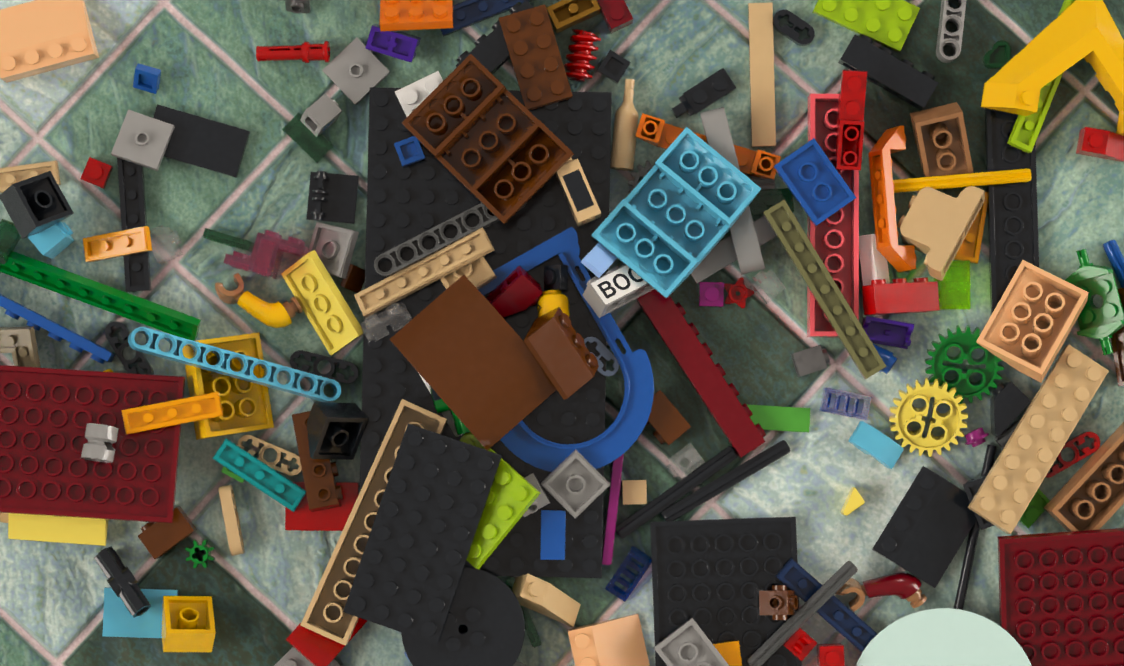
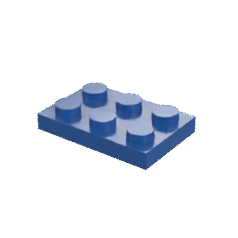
[774,138,856,227]

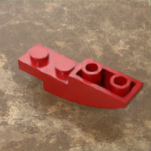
[836,70,867,170]

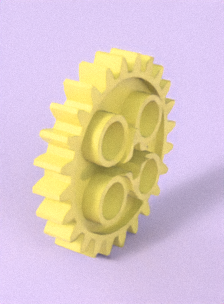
[889,378,968,457]

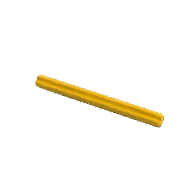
[893,168,1032,193]

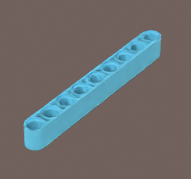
[128,327,341,402]

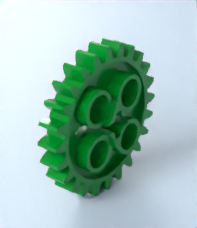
[925,325,1004,404]

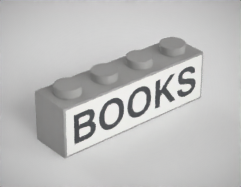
[583,265,654,318]

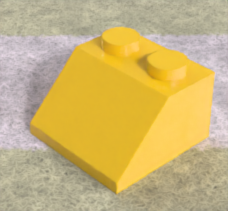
[161,596,216,652]

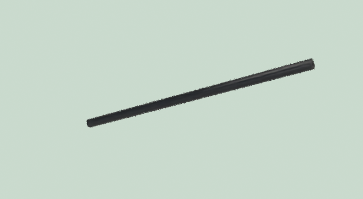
[953,444,997,610]

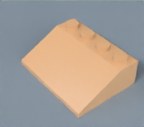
[0,0,99,83]
[976,260,1089,383]
[567,614,650,666]

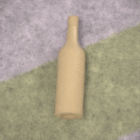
[610,79,639,171]

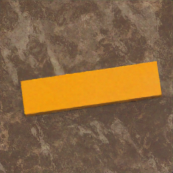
[121,392,224,434]

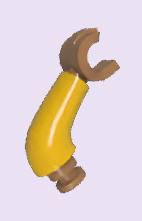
[215,273,303,328]

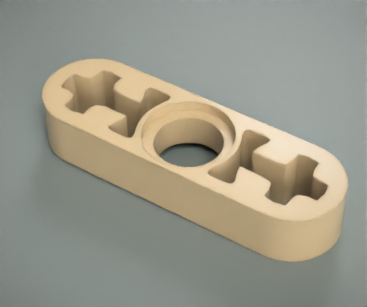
[237,435,302,476]
[219,485,245,556]

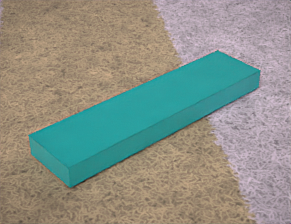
[212,438,306,512]

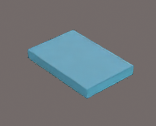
[102,587,178,638]

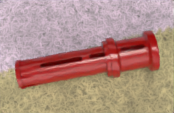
[256,41,330,63]

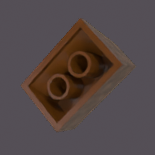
[524,307,599,400]

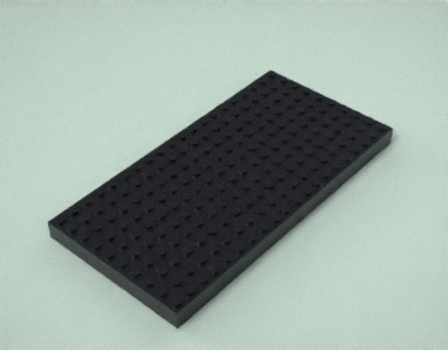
[360,87,612,578]

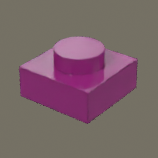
[699,282,724,307]

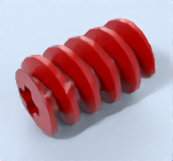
[564,29,601,82]

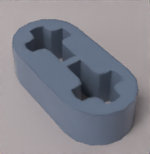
[584,337,619,376]

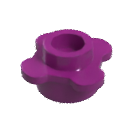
[964,427,989,447]

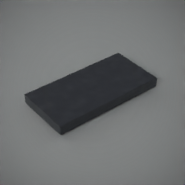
[153,104,250,178]

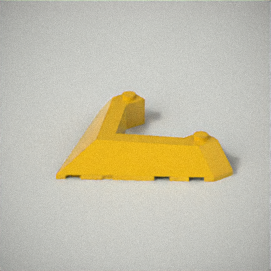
[981,0,1124,136]

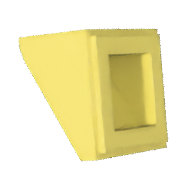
[841,487,865,516]

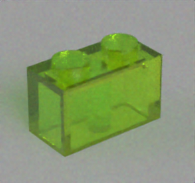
[934,261,971,311]

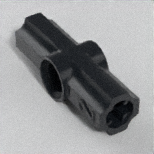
[94,546,151,618]

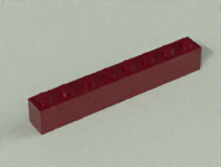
[636,289,766,458]

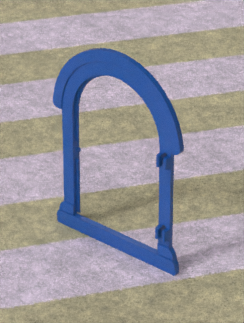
[479,227,654,472]

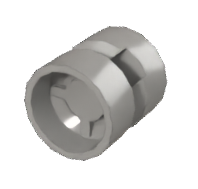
[81,423,119,463]

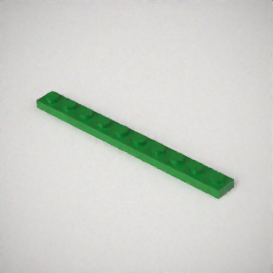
[0,247,201,341]

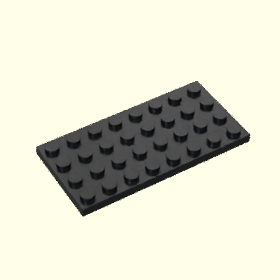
[343,423,502,645]

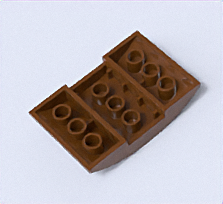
[402,54,574,224]
[390,275,557,450]

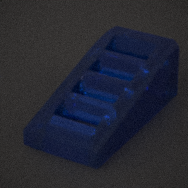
[820,387,872,420]
[605,546,652,602]

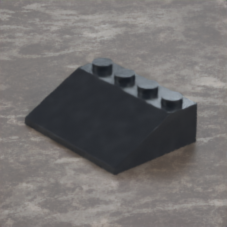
[872,466,977,588]

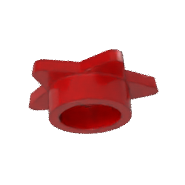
[724,277,754,309]

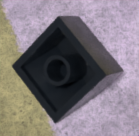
[0,171,74,239]
[307,402,369,460]

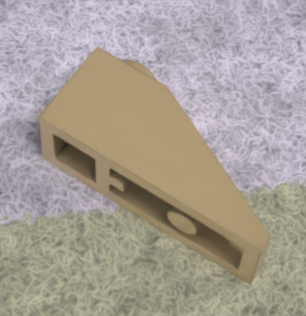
[512,574,581,627]

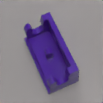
[365,24,421,63]
[862,316,914,349]

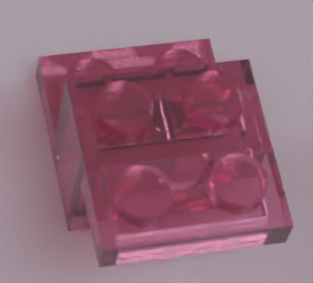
[224,230,309,279]

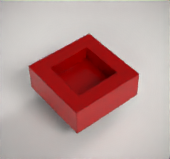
[80,157,113,189]

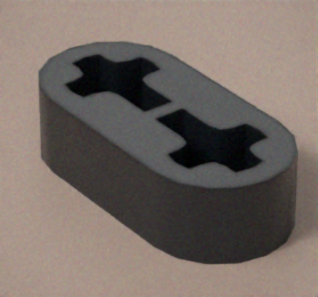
[773,10,815,46]

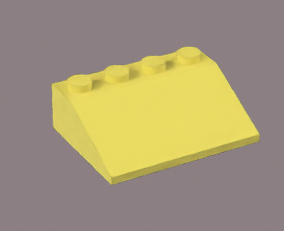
[8,513,109,546]

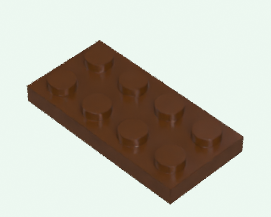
[499,4,573,110]

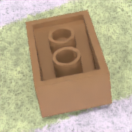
[910,102,974,177]

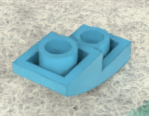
[848,421,904,469]

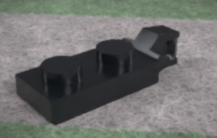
[671,68,736,118]

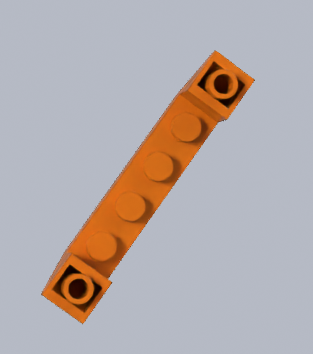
[635,113,781,180]
[868,125,917,272]

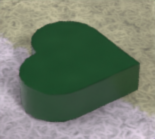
[983,40,1012,69]

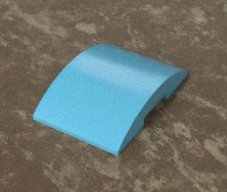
[591,127,761,298]

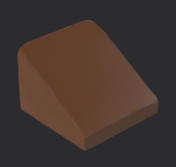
[340,264,365,293]

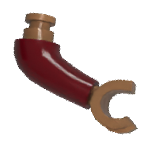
[835,573,927,612]

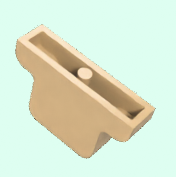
[897,186,985,281]

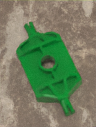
[1065,249,1124,355]

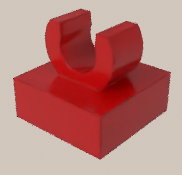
[783,628,817,661]

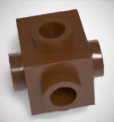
[759,585,798,620]

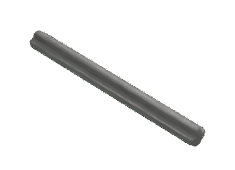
[747,561,858,666]

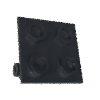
[306,171,359,224]

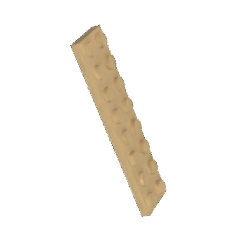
[968,344,1109,534]

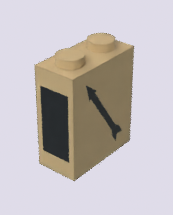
[555,158,601,227]

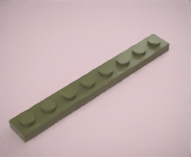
[763,200,887,379]

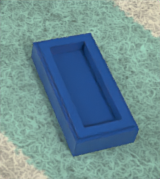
[540,510,566,560]

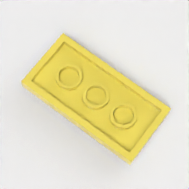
[281,250,365,356]

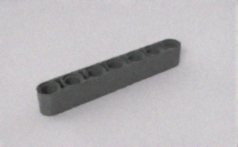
[374,202,527,277]

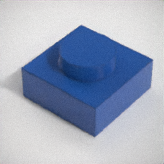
[133,63,161,94]
[394,136,425,167]

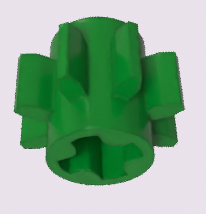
[185,539,215,568]

